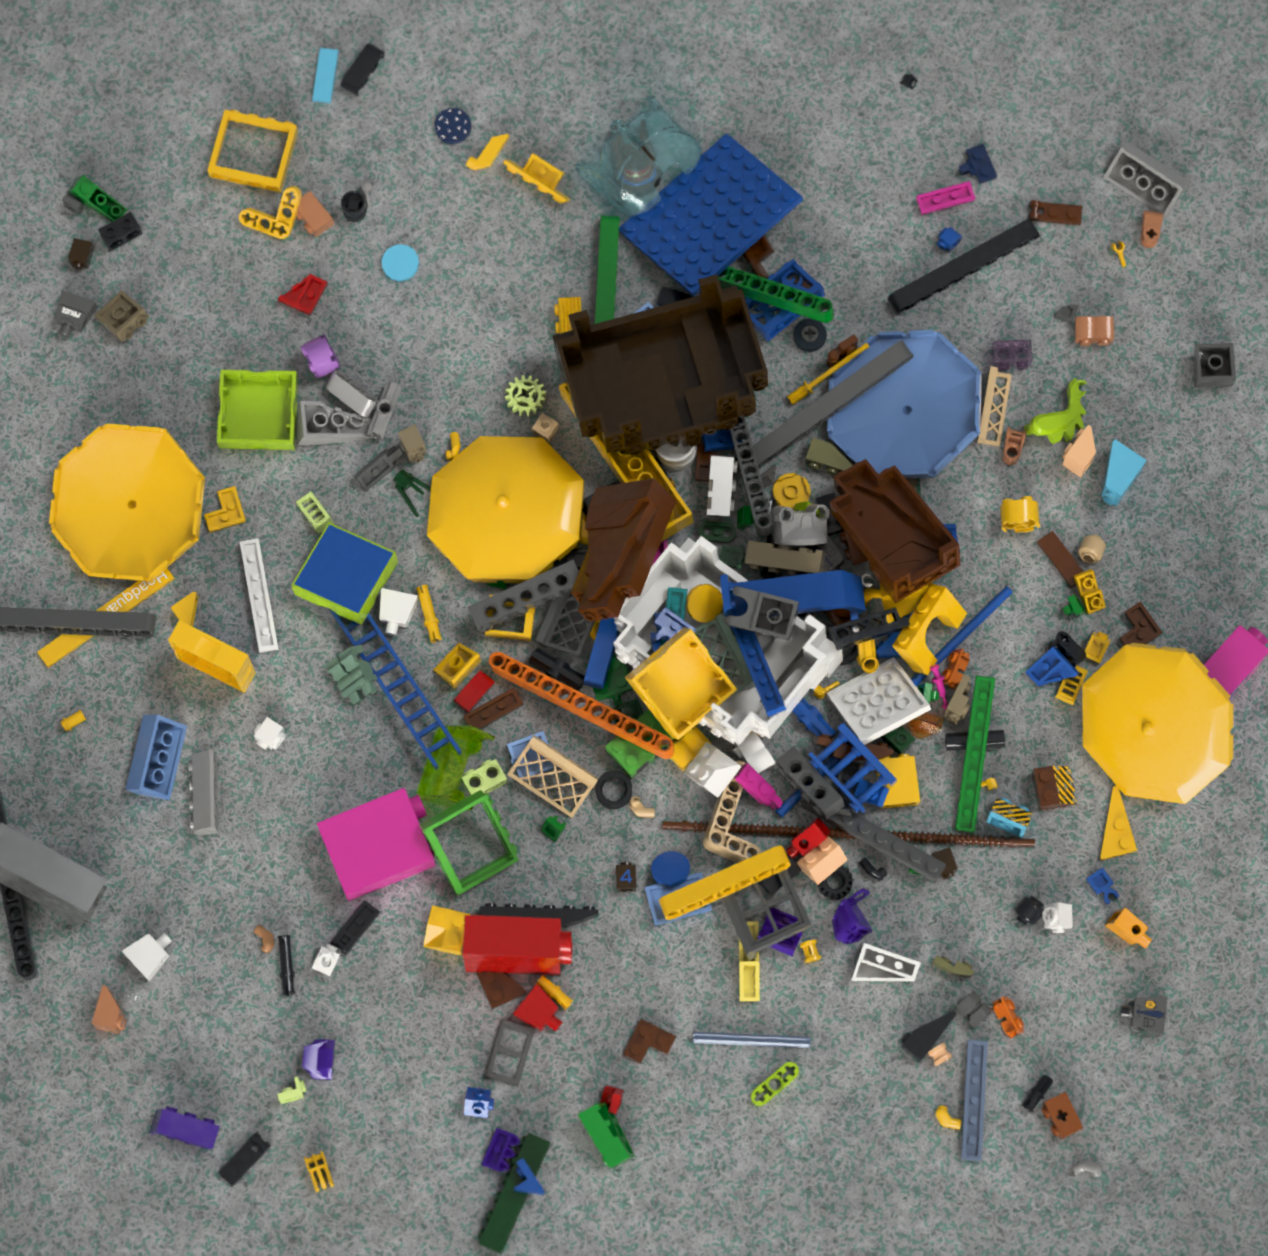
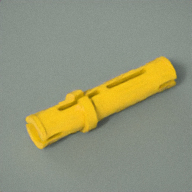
[416,585,442,643]

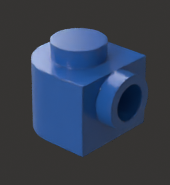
[936,227,963,253]

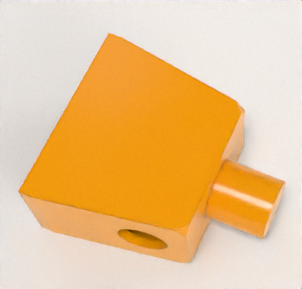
[1104,908,1152,948]

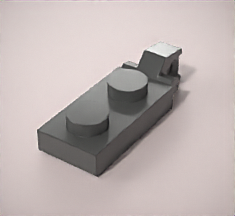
[354,445,402,491]

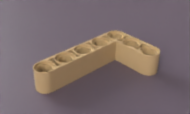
[703,761,761,863]

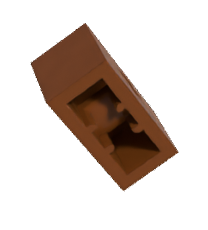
[1041,1092,1083,1140]

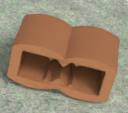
[1074,316,1114,346]

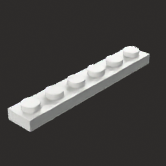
[240,538,279,653]

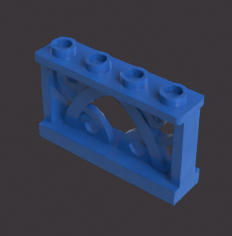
[744,259,825,342]

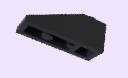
[901,1011,957,1062]

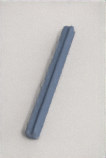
[693,1032,811,1048]

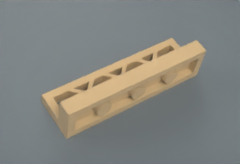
[977,366,1012,447]

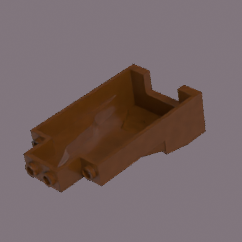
[830,459,961,603]
[571,478,676,621]

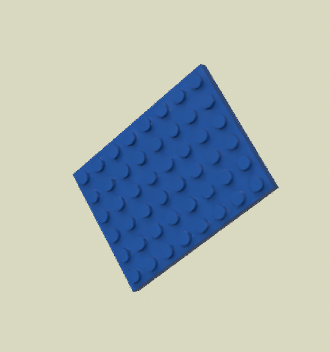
[619,133,803,297]

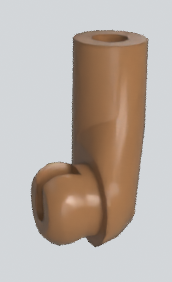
[254,925,275,953]

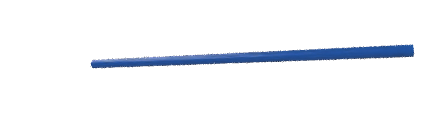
[775,586,1013,818]

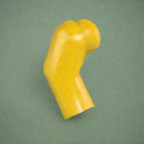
[935,1105,961,1129]

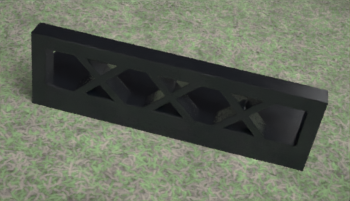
[829,607,910,651]

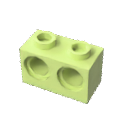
[462,759,508,795]

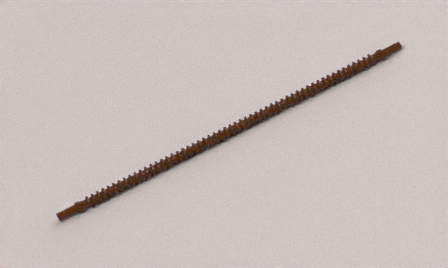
[663,820,1035,848]

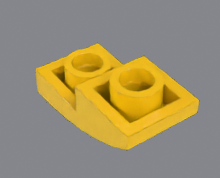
[1074,569,1106,614]

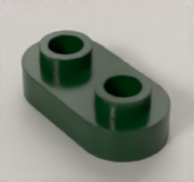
[698,521,736,543]

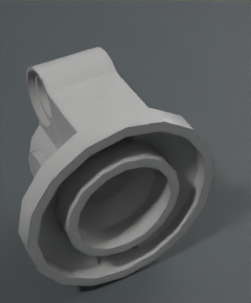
[771,503,829,545]

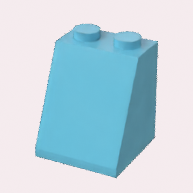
[1101,439,1147,506]

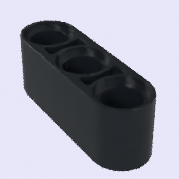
[340,43,385,96]

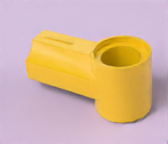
[857,639,879,673]

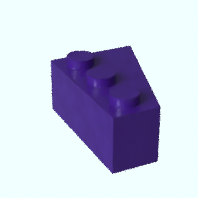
[149,1106,220,1150]

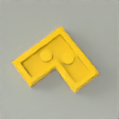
[204,486,246,533]

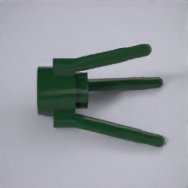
[393,469,431,517]

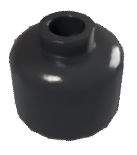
[1015,895,1044,926]

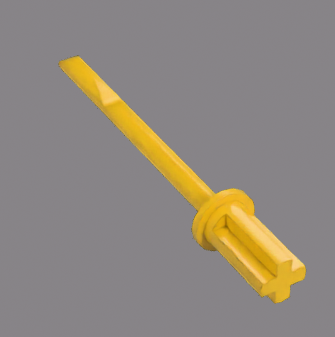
[787,342,870,405]

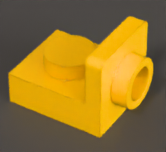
[1084,631,1111,663]

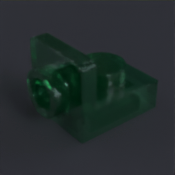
[613,699,644,724]

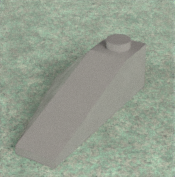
[296,401,375,445]

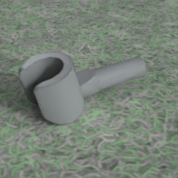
[361,180,373,208]

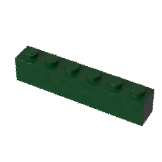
[477,1132,551,1255]

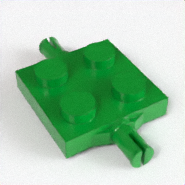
[585,654,634,709]

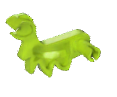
[1023,378,1087,444]

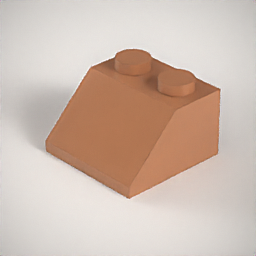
[92,985,127,1035]

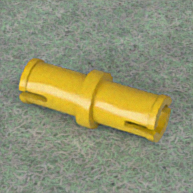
[536,975,574,1010]

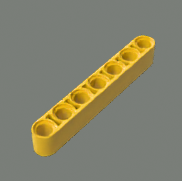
[659,846,791,920]

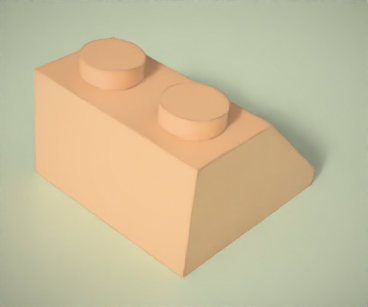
[797,836,847,885]

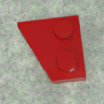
[278,274,328,316]

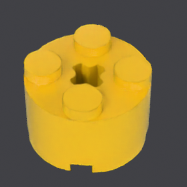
[1000,496,1040,533]

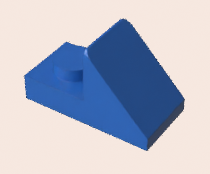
[854,779,889,807]
[514,1158,546,1196]

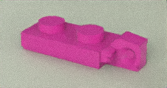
[735,763,783,810]

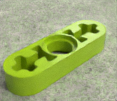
[751,1062,799,1107]

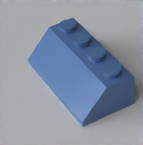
[125,714,187,800]

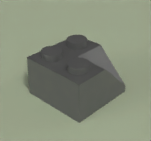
[1193,343,1236,388]

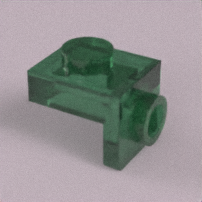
[719,545,746,569]

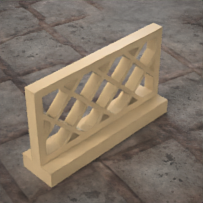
[507,735,598,818]

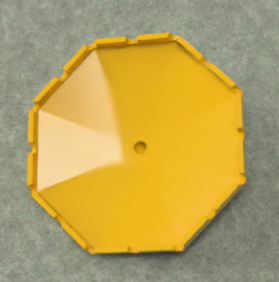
[49,424,205,582]
[427,436,585,584]
[1082,643,1233,804]

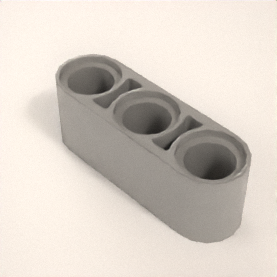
[325,370,378,417]

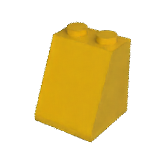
[880,582,933,623]

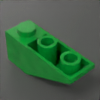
[67,175,128,222]

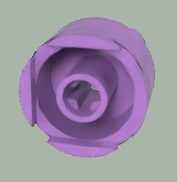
[300,334,341,378]

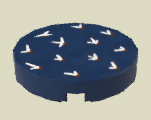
[434,108,471,144]

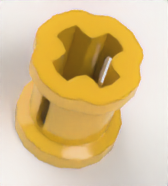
[799,939,822,964]

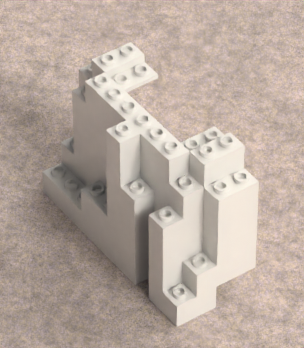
[614,536,843,745]

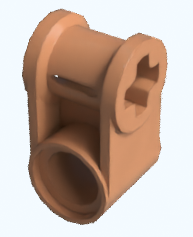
[1141,210,1163,248]
[1002,427,1027,465]

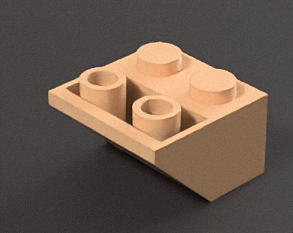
[1062,425,1096,478]

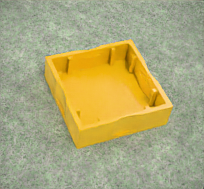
[168,620,256,693]
[625,627,737,740]

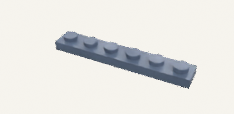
[961,1040,988,1161]

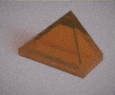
[906,712,945,739]

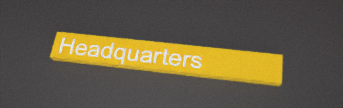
[37,568,175,668]

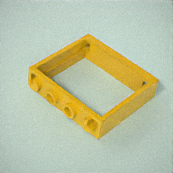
[207,109,298,193]

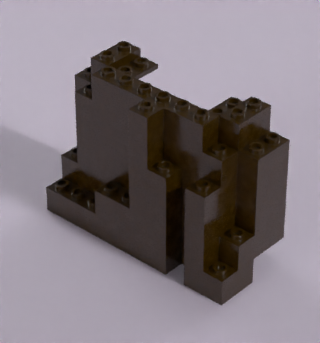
[552,274,768,455]

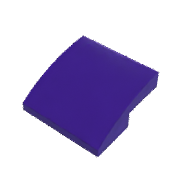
[757,907,803,956]

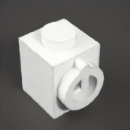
[254,717,286,750]
[1042,902,1073,933]
[312,943,340,976]

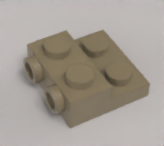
[94,290,149,342]
[944,674,972,725]

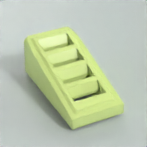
[296,492,334,534]

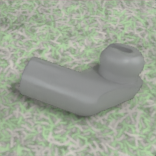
[1071,1160,1102,1177]

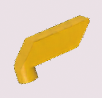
[466,134,509,170]

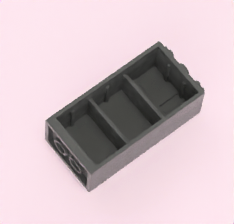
[0,822,107,926]

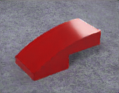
[454,670,495,713]

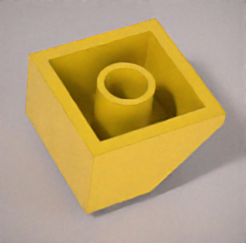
[424,905,471,956]

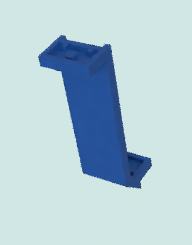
[720,570,866,621]

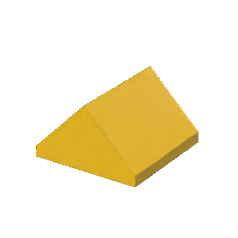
[433,643,481,690]

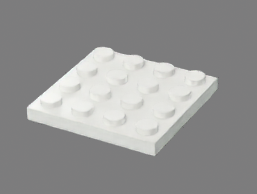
[826,657,931,745]

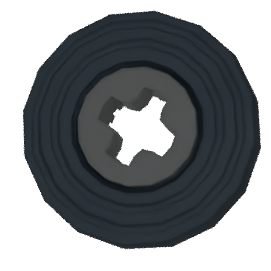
[793,318,827,352]

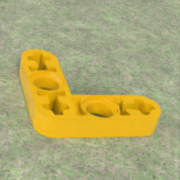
[239,186,302,239]

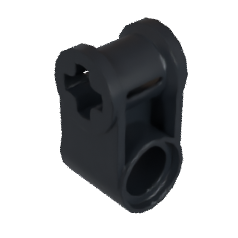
[1048,631,1086,667]

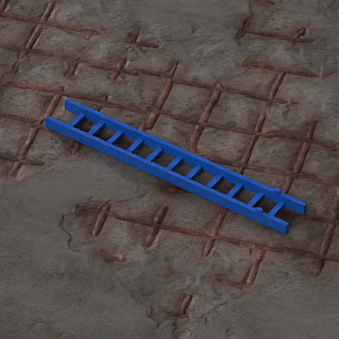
[328,608,462,770]

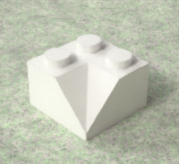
[684,742,741,798]

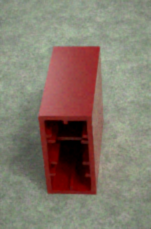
[463,915,572,976]

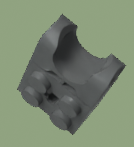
[724,586,800,641]

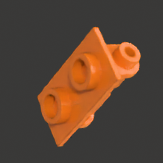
[942,649,970,690]
[993,996,1024,1038]

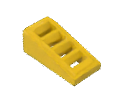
[1055,666,1088,705]

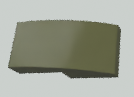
[932,955,974,978]

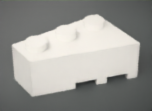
[707,455,738,516]
[851,943,920,981]

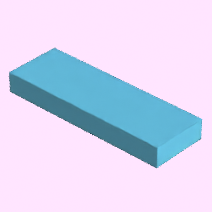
[312,48,339,103]

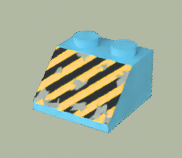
[986,798,1032,838]

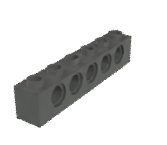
[467,560,579,632]

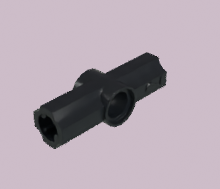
[529,647,585,691]
[945,730,1005,751]

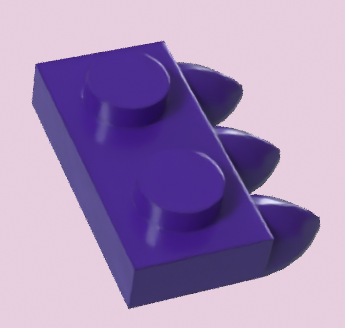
[481,1128,520,1173]

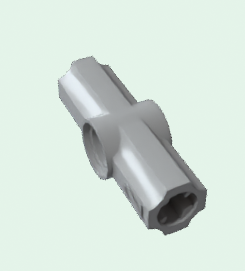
[367,382,402,439]

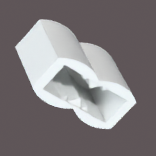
[733,732,775,774]

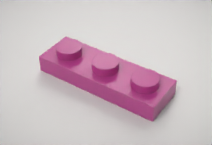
[916,181,975,215]

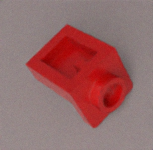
[600,1085,624,1114]

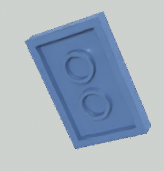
[645,872,712,926]

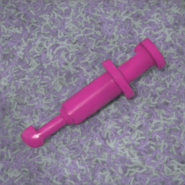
[930,664,948,710]

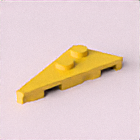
[1100,786,1137,861]

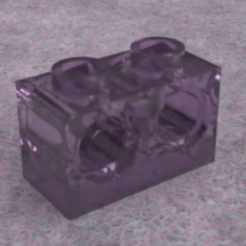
[992,339,1033,371]

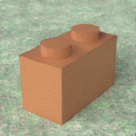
[296,191,334,237]

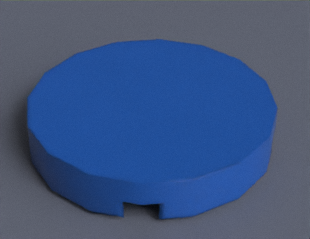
[651,851,691,887]

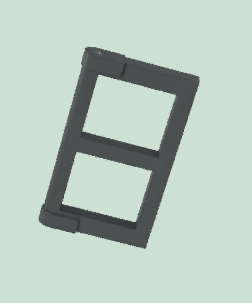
[484,1019,535,1086]

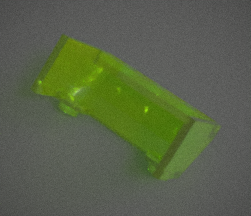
[417,726,495,810]

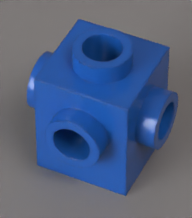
[464,1087,494,1118]

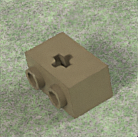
[398,424,427,463]

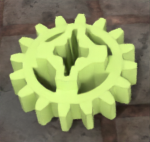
[505,375,546,417]

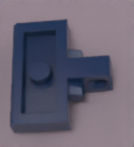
[958,144,997,184]

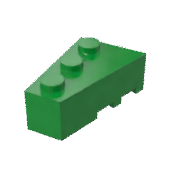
[577,1103,636,1168]

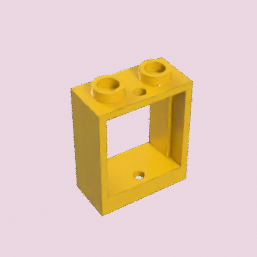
[485,594,535,641]

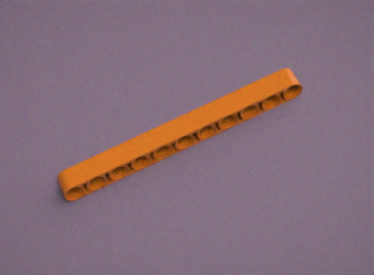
[489,652,675,759]

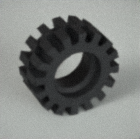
[817,864,853,900]

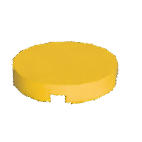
[773,473,811,510]
[686,584,723,623]

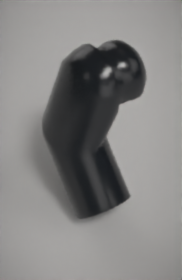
[859,858,887,881]

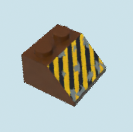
[1031,766,1077,811]

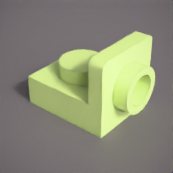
[277,1076,306,1104]

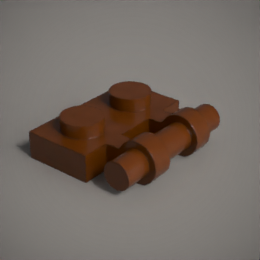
[827,334,858,368]

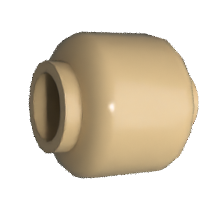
[1078,534,1106,564]

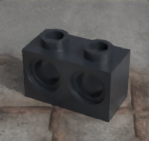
[98,212,142,252]

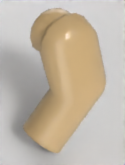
[629,796,655,818]

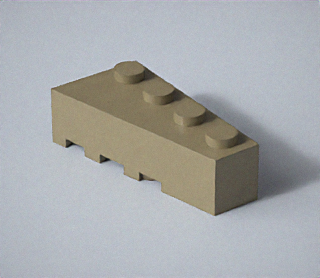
[745,541,826,576]

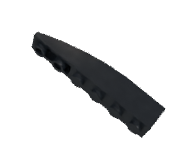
[480,903,599,928]

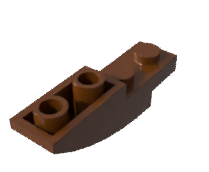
[812,733,894,761]

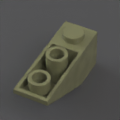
[805,438,853,476]

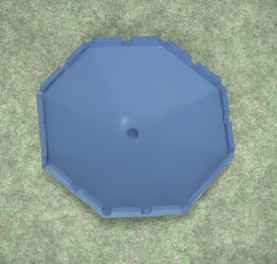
[827,330,982,478]

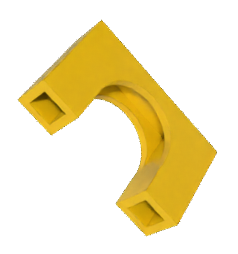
[892,583,967,676]

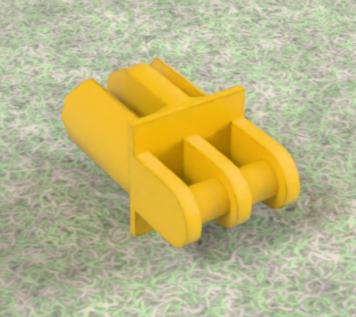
[304,1150,335,1193]

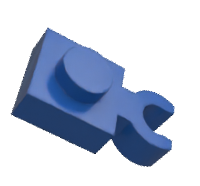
[1086,867,1119,905]

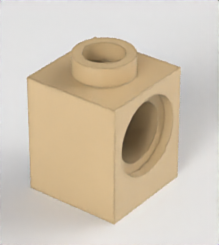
[532,413,559,444]

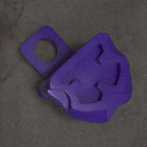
[832,888,873,944]

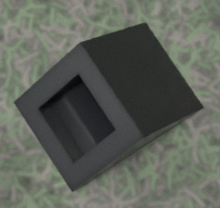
[900,74,918,90]

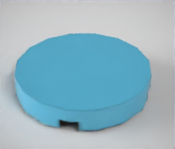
[382,244,419,281]

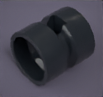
[341,191,367,222]

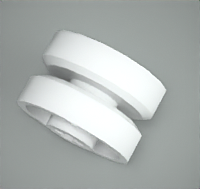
[655,440,698,471]

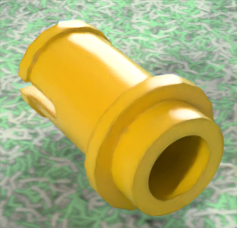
[60,710,86,731]

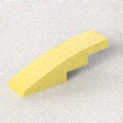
[739,921,760,1001]

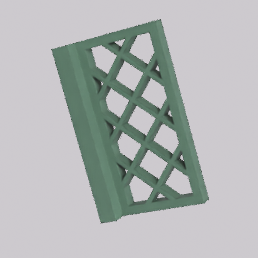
[694,613,755,698]

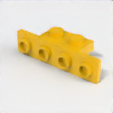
[503,153,570,203]

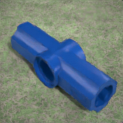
[792,698,836,738]

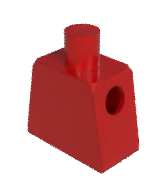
[786,817,830,858]
[513,984,563,1032]

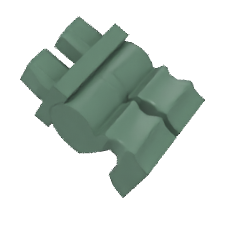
[326,644,377,705]

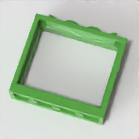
[419,790,519,895]

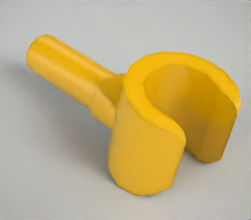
[1111,240,1127,267]
[813,681,840,699]
[981,778,998,791]

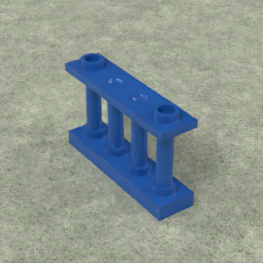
[808,723,897,813]

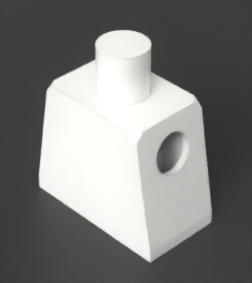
[379,588,418,636]
[122,933,172,981]

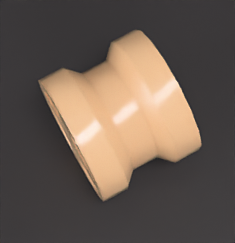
[928,1043,953,1066]

